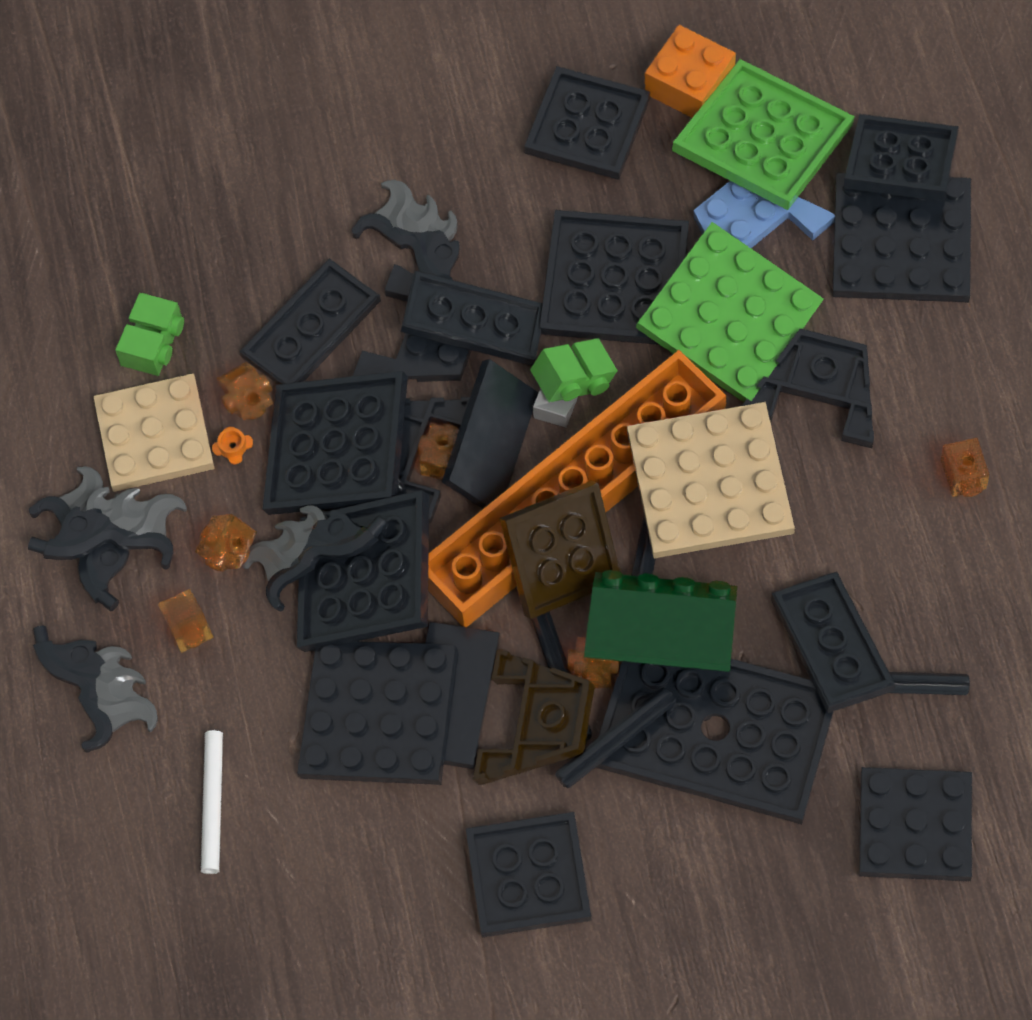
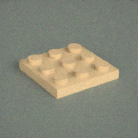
[93,373,215,492]

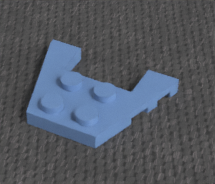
[693,181,835,248]

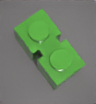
[115,292,184,376]
[530,338,618,402]

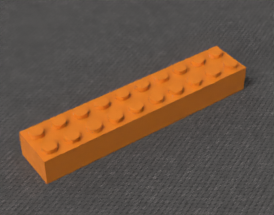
[428,350,726,627]

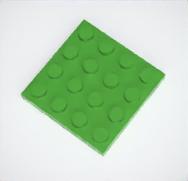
[672,59,855,210]
[635,222,824,403]

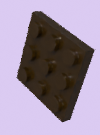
[500,480,620,619]

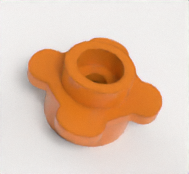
[212,426,253,465]

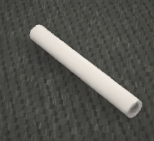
[201,730,223,874]

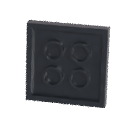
[524,66,650,180]
[844,114,959,202]
[859,767,972,882]
[465,812,592,938]

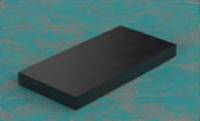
[240,258,381,385]
[400,270,543,366]
[442,359,539,509]
[771,571,895,713]
[425,622,500,769]

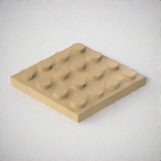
[627,402,795,558]

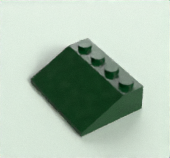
[584,570,738,672]

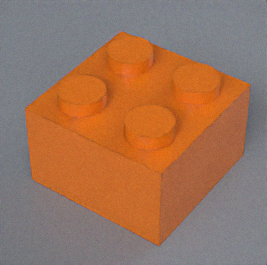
[645,25,736,118]

